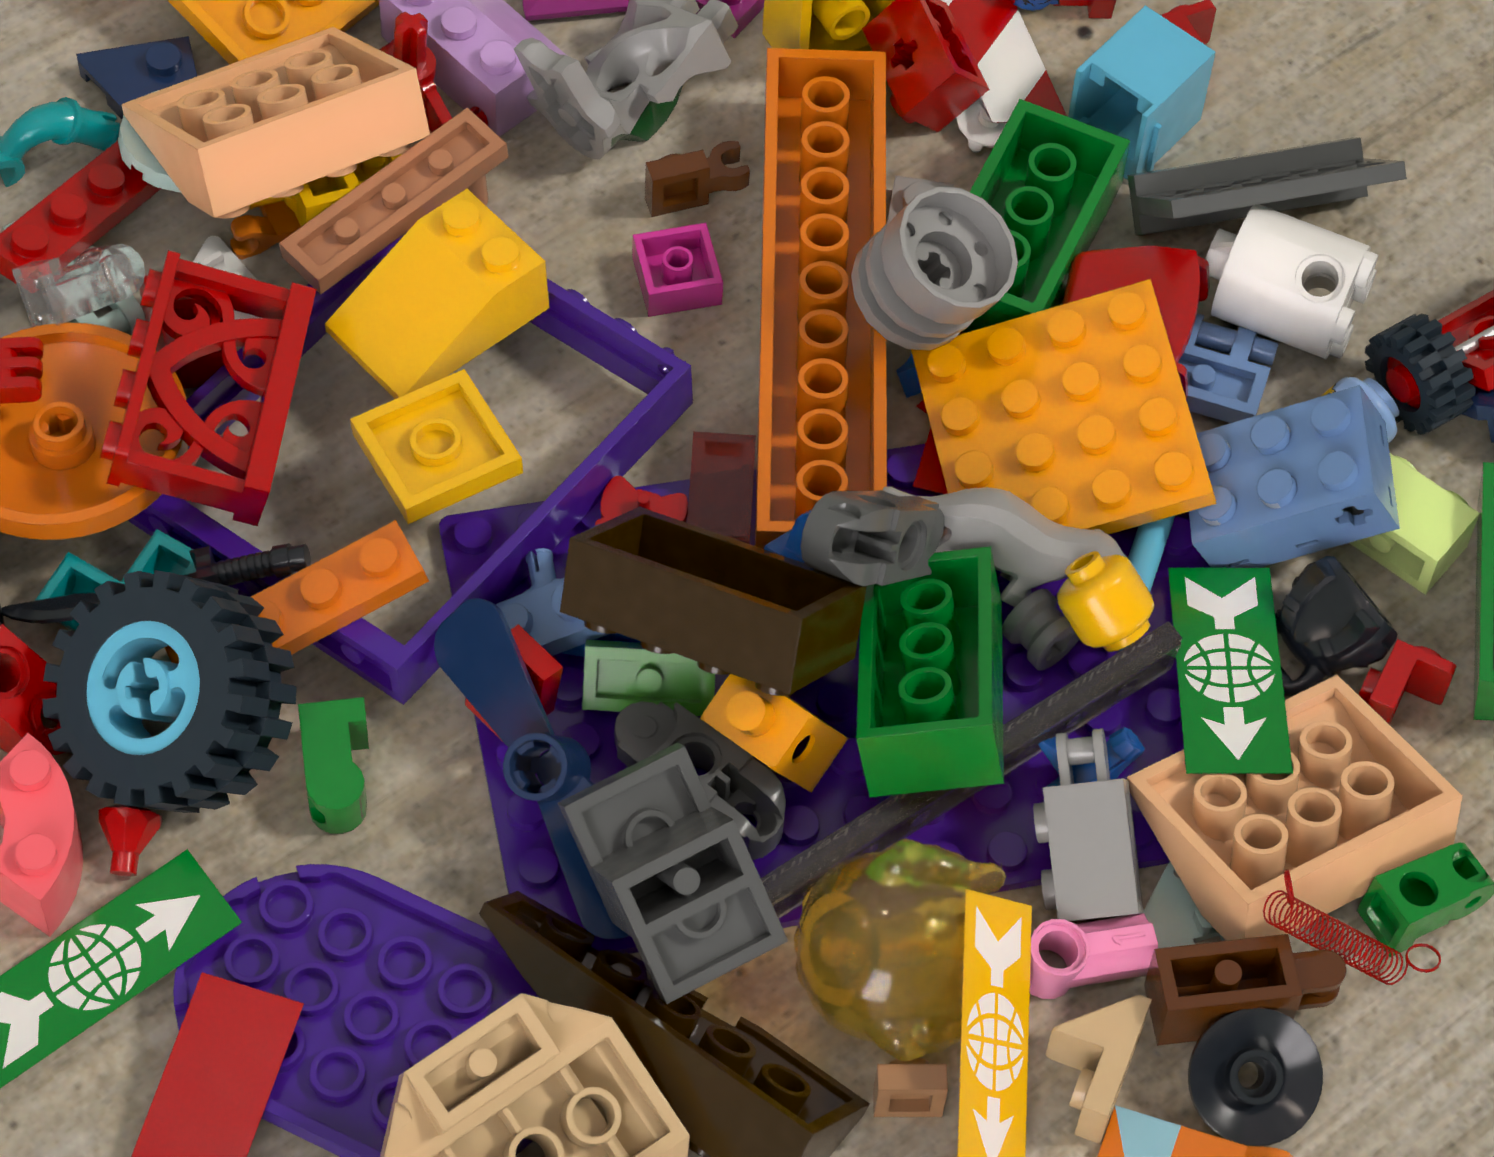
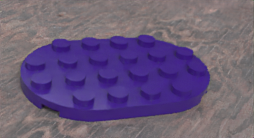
[173,864,540,1157]

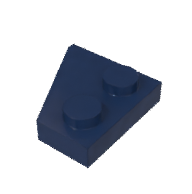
[76,36,197,119]

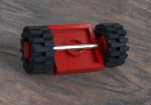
[1365,290,1494,435]

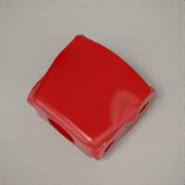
[1062,245,1210,401]

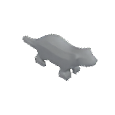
[882,487,1126,607]

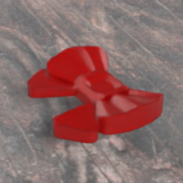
[595,476,688,526]

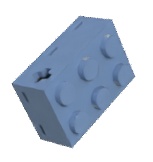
[1189,385,1400,568]

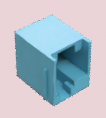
[1068,5,1216,180]

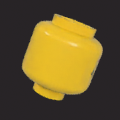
[1057,551,1154,652]

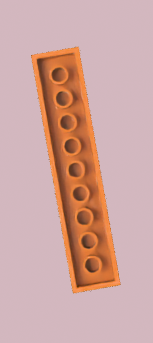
[755,48,887,549]

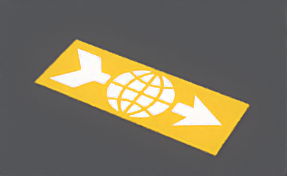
[957,889,1032,1157]

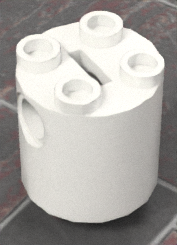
[1206,205,1379,359]

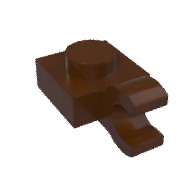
[645,141,750,217]

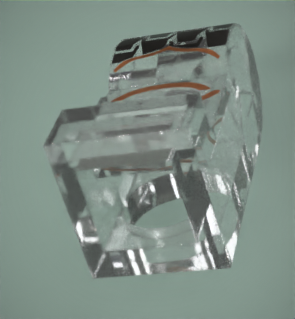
[12,244,145,327]

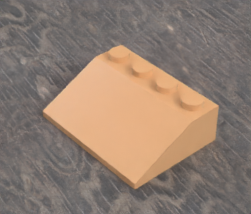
[121,27,430,219]
[1127,675,1462,941]

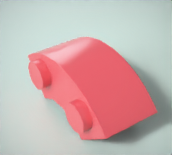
[0,733,83,937]

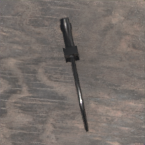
[2,543,311,624]

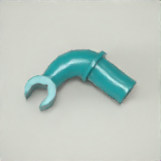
[0,97,120,187]

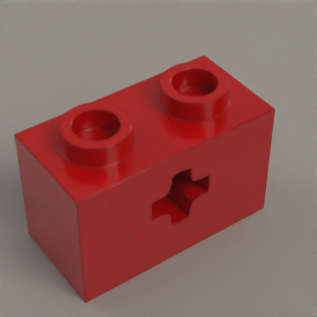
[862,0,990,132]

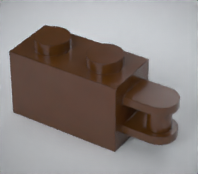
[1144,934,1346,1046]

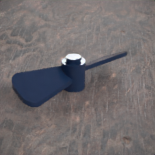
[434,598,629,939]

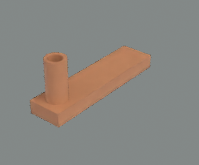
[279,108,508,294]

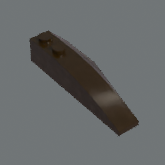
[479,891,870,1157]

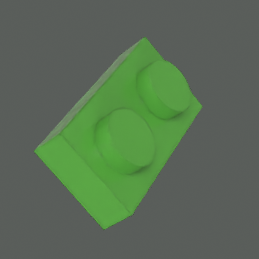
[582,640,715,716]

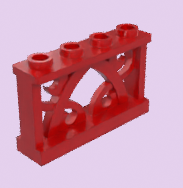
[100,250,316,526]

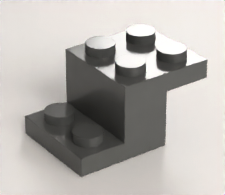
[558,743,788,1004]

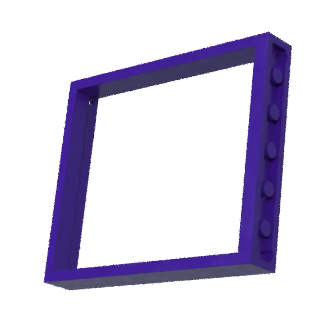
[127,231,693,705]

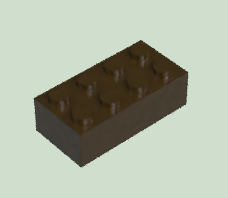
[560,507,867,696]

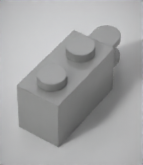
[1033,728,1144,922]

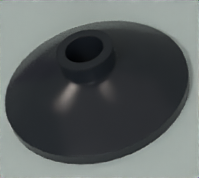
[1188,1008,1323,1146]

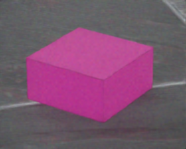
[632,223,723,317]

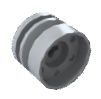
[851,187,1018,350]

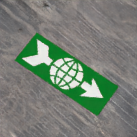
[1168,568,1293,774]
[0,849,242,1088]

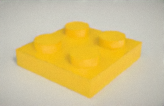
[350,369,523,524]

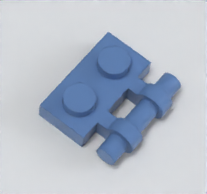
[1178,313,1279,423]

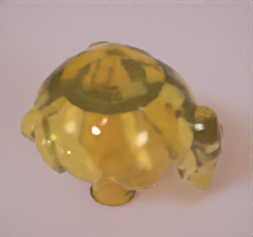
[794,839,1006,1061]

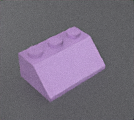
[379,0,566,137]

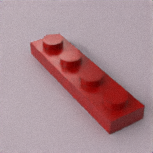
[0,140,162,294]

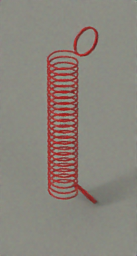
[1263,869,1441,985]

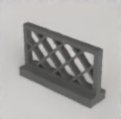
[1127,137,1407,235]

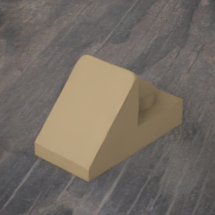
[1046,995,1152,1144]

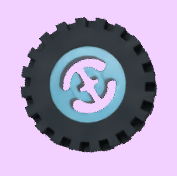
[42,570,297,813]

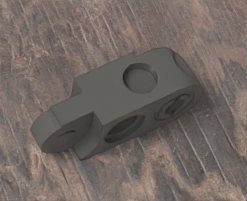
[801,490,944,586]
[614,701,786,860]

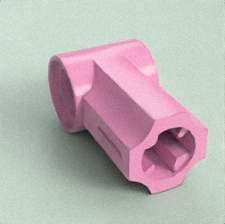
[1030,913,1158,999]

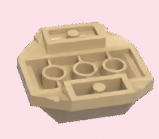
[380,993,690,1157]

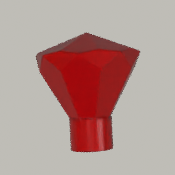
[98,804,163,877]

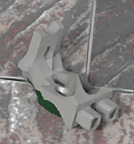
[514,0,738,160]

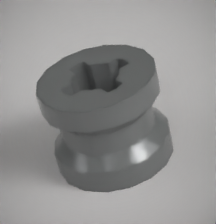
[1002,589,1079,671]

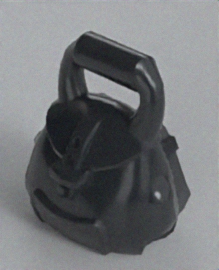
[1275,556,1398,697]

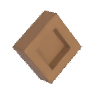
[873,1057,948,1117]

